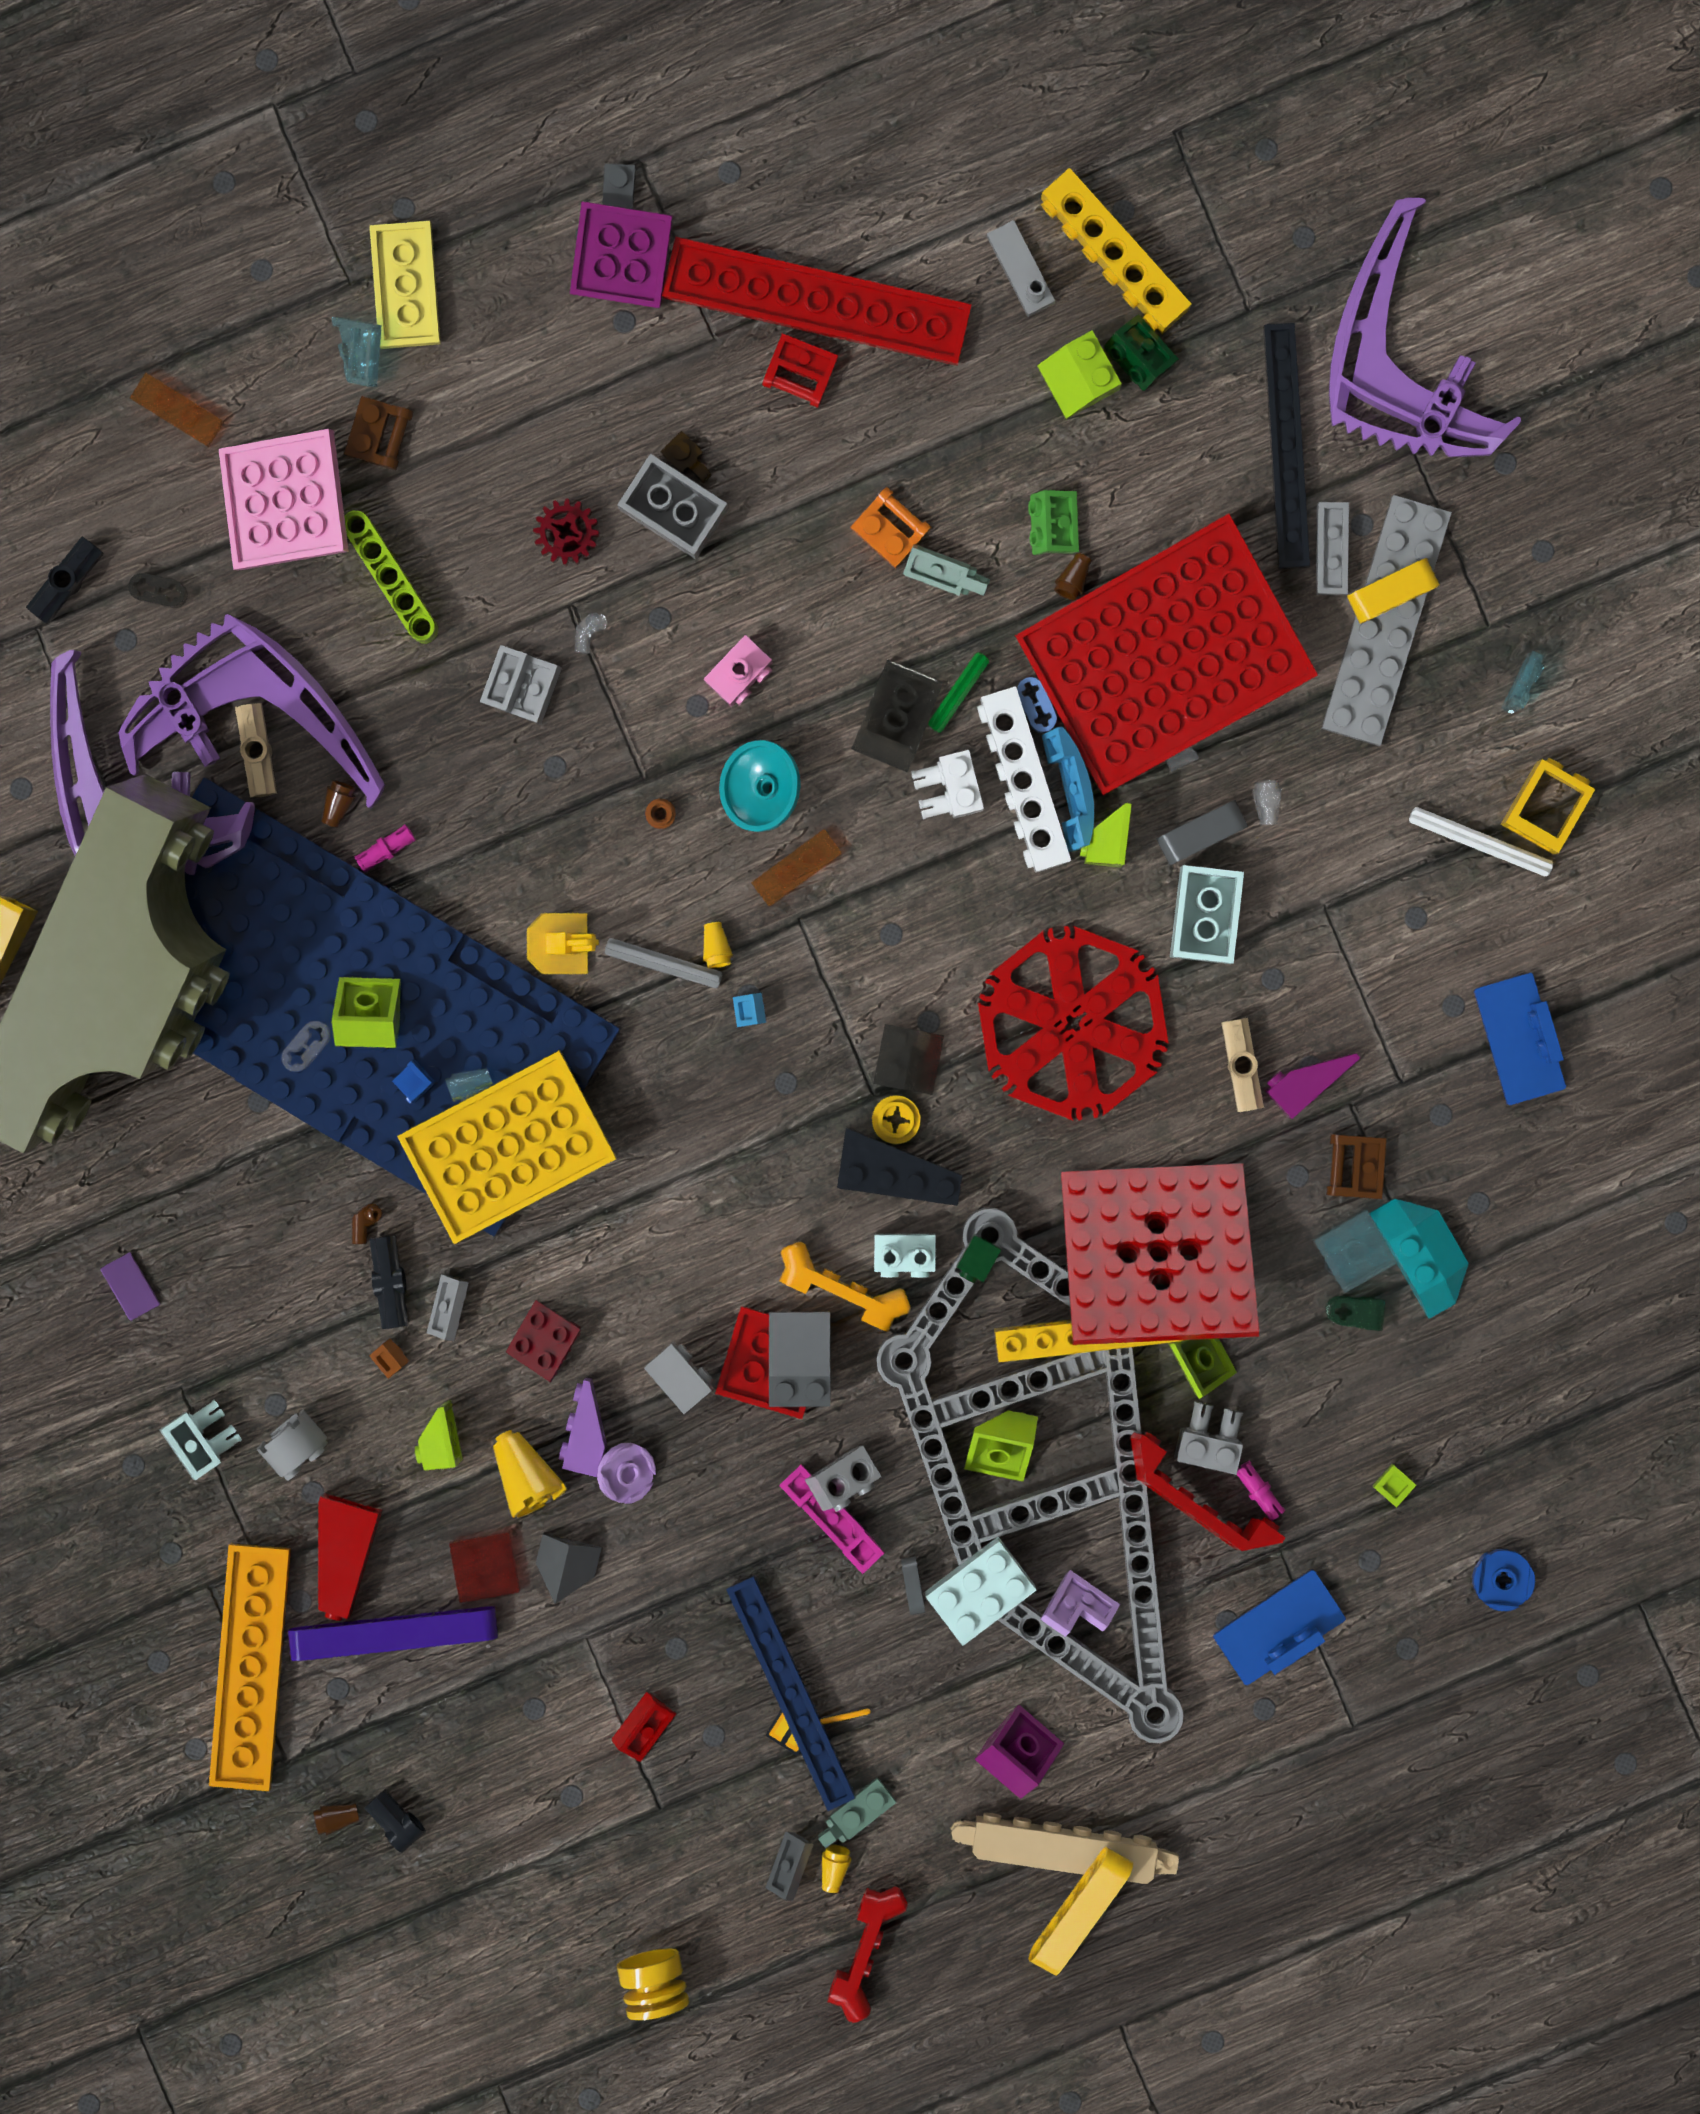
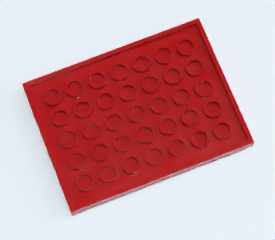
[1015,514,1318,795]

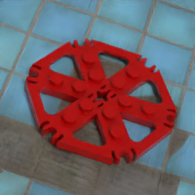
[978,926,1169,1121]

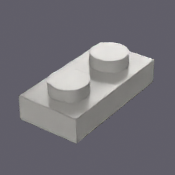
[427,1274,469,1341]

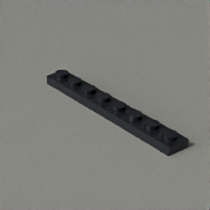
[1263,323,1310,569]

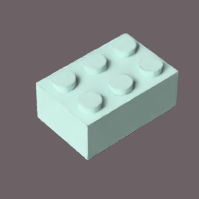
[1170,865,1244,964]
[925,1537,1036,1646]

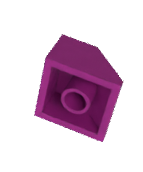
[975,1704,1064,1799]

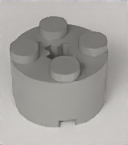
[257,1409,328,1481]

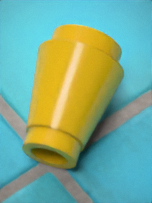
[703,922,733,968]
[822,1845,852,1893]

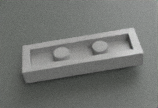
[1316,502,1349,595]

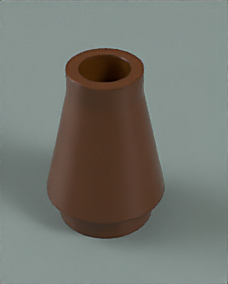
[1054,553,1092,601]
[321,780,356,828]
[313,1803,359,1836]

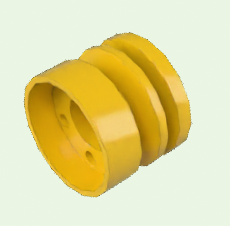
[616,1948,690,2020]

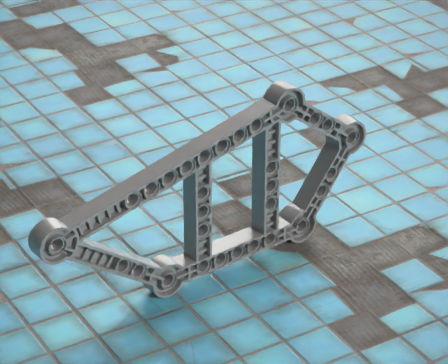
[877,1207,1183,1743]

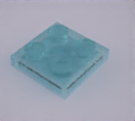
[1313,1210,1397,1293]

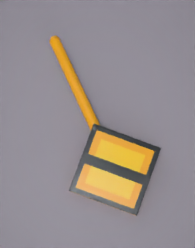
[765,1708,871,1756]

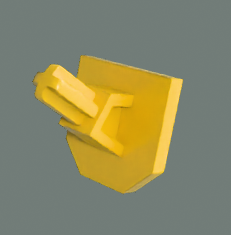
[527,913,599,974]

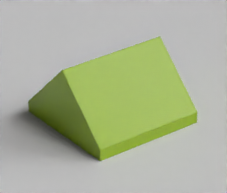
[1168,1338,1237,1399]

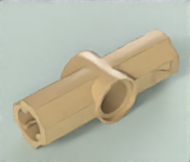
[235,703,277,798]
[1221,1018,1264,1112]

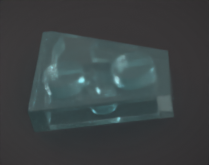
[332,317,382,387]
[1501,651,1544,714]

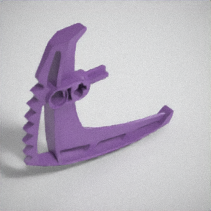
[1329,198,1521,457]
[118,614,385,809]
[50,650,255,875]

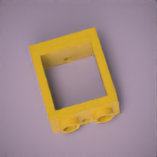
[1501,758,1595,855]

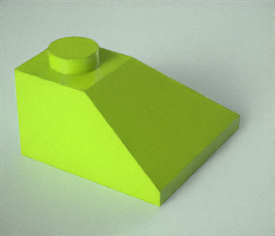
[1080,803,1132,868]
[415,1401,463,1470]
[964,1410,1038,1482]

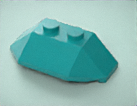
[1368,1198,1469,1319]

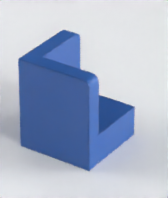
[392,1060,436,1104]

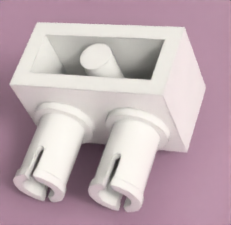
[911,750,984,820]

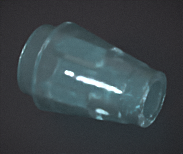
[445,1068,493,1102]

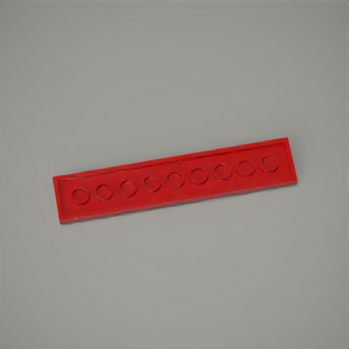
[662,236,972,366]

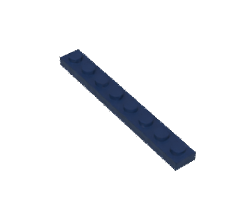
[726,1575,856,1811]

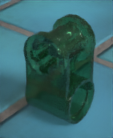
[1325,1296,1386,1331]

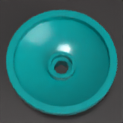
[719,740,801,832]

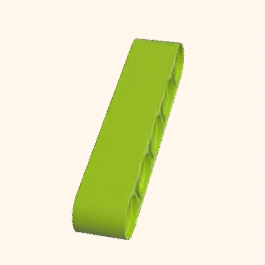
[344,510,438,644]

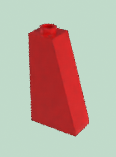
[318,1493,383,1621]

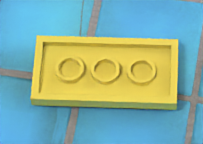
[369,221,441,349]

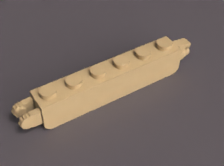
[950,1813,1179,1884]

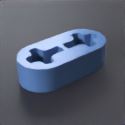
[1017,677,1057,733]

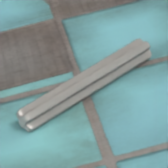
[605,938,722,988]

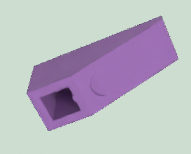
[559,1377,607,1477]

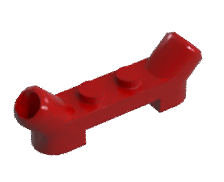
[827,1886,908,2023]

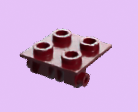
[506,1300,581,1382]

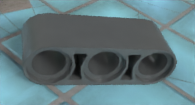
[1156,800,1248,866]

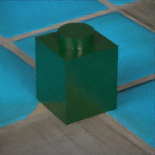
[956,1234,1001,1284]

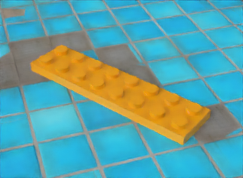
[209,1543,291,1791]

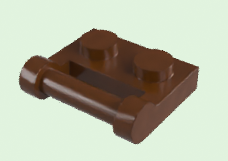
[344,396,414,470]
[1326,1134,1386,1199]

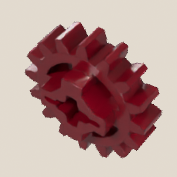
[533,498,600,566]

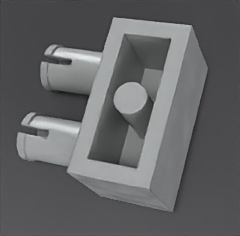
[644,1341,713,1414]
[1174,1401,1243,1475]

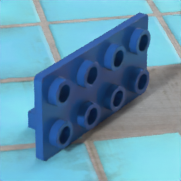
[1474,973,1566,1105]
[1213,1569,1346,1685]

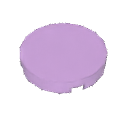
[597,1443,656,1504]

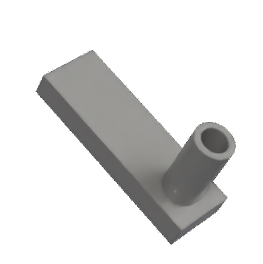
[986,220,1055,317]

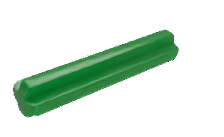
[928,652,989,733]

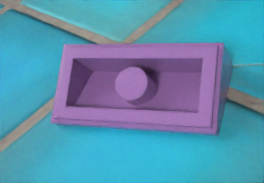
[100,1252,160,1321]

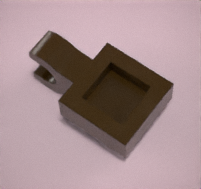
[660,431,712,484]

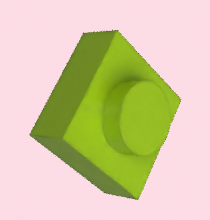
[1372,1464,1416,1508]

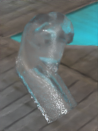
[575,613,607,654]

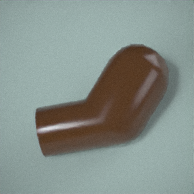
[352,1204,383,1244]

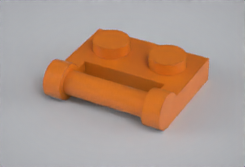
[850,487,932,569]

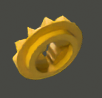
[872,1095,920,1144]

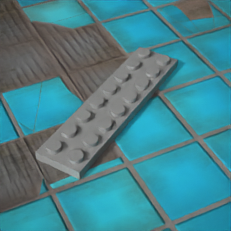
[1321,495,1452,746]

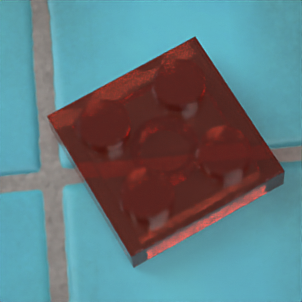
[449,1531,520,1603]

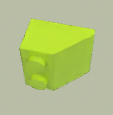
[1037,330,1122,419]
[332,977,401,1048]

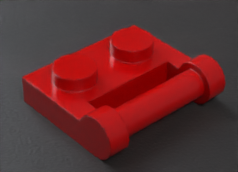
[762,333,839,408]

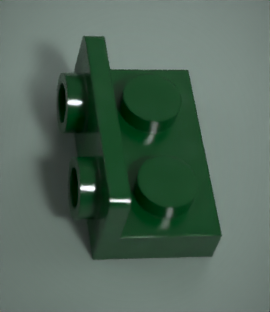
[1104,314,1179,391]

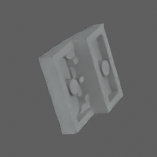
[480,645,562,724]

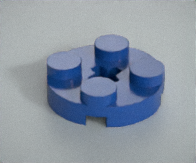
[1472,1549,1535,1611]

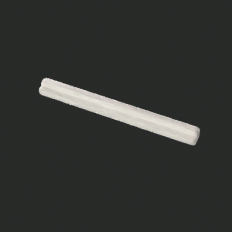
[1409,807,1553,876]

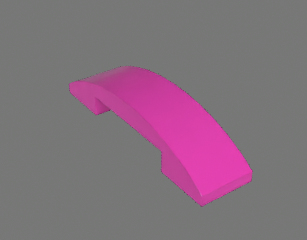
[779,1464,885,1574]

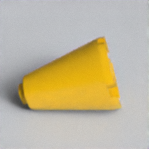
[493,1430,567,1518]

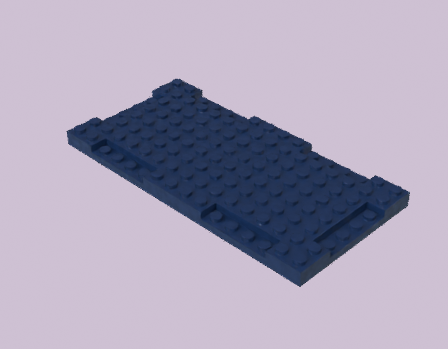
[185,777,621,1237]

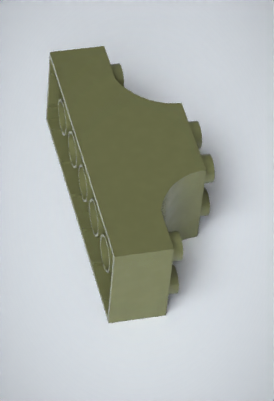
[0,774,230,1153]

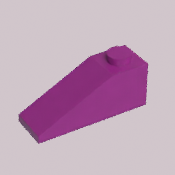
[1265,1053,1360,1119]

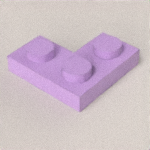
[1040,1570,1120,1637]

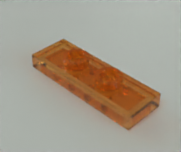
[130,372,224,448]
[751,829,842,907]

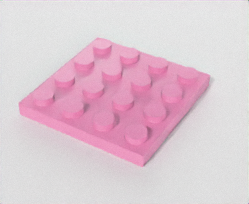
[219,429,349,570]

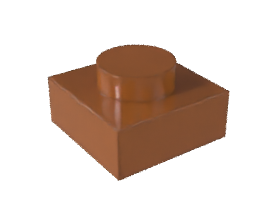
[369,1338,409,1379]

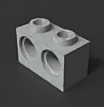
[805,1446,881,1512]

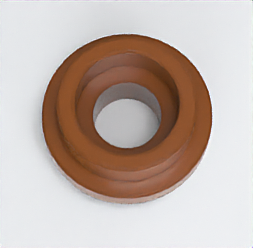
[645,799,676,829]

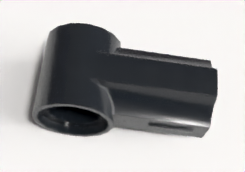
[365,1789,426,1853]

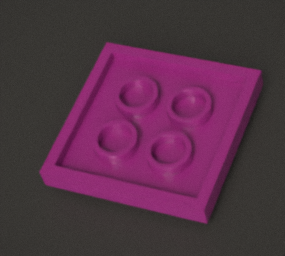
[570,201,673,308]

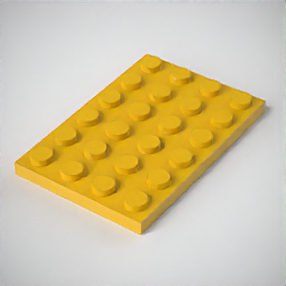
[397,1051,617,1244]

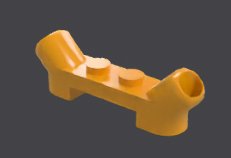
[779,1241,911,1332]

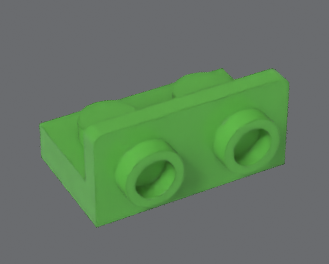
[1028,490,1079,555]

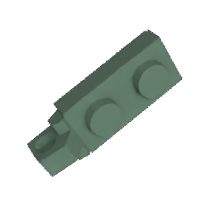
[903,544,990,596]
[818,1777,896,1848]

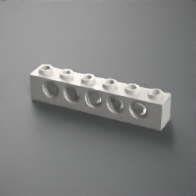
[977,686,1071,873]

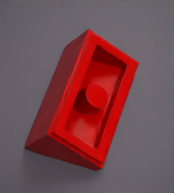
[612,1692,676,1762]

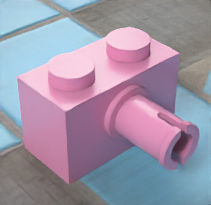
[704,635,773,707]

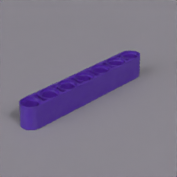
[288,1606,498,1661]

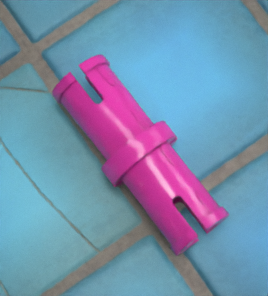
[354,824,416,873]
[1237,1461,1285,1521]

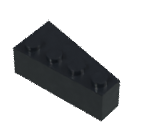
[837,1127,962,1206]

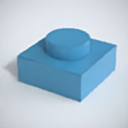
[733,993,766,1027]

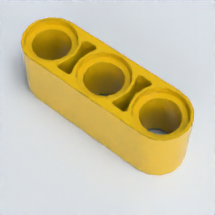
[1347,558,1440,624]

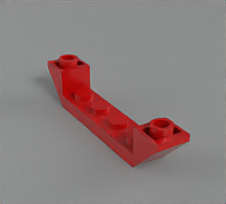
[1130,1432,1286,1551]

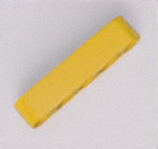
[1028,1847,1133,1976]

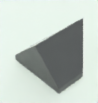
[536,1533,602,1604]

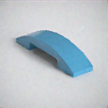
[1042,727,1094,852]

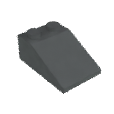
[769,1312,831,1407]

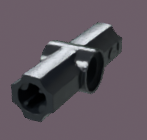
[26,536,104,624]
[369,1235,409,1329]

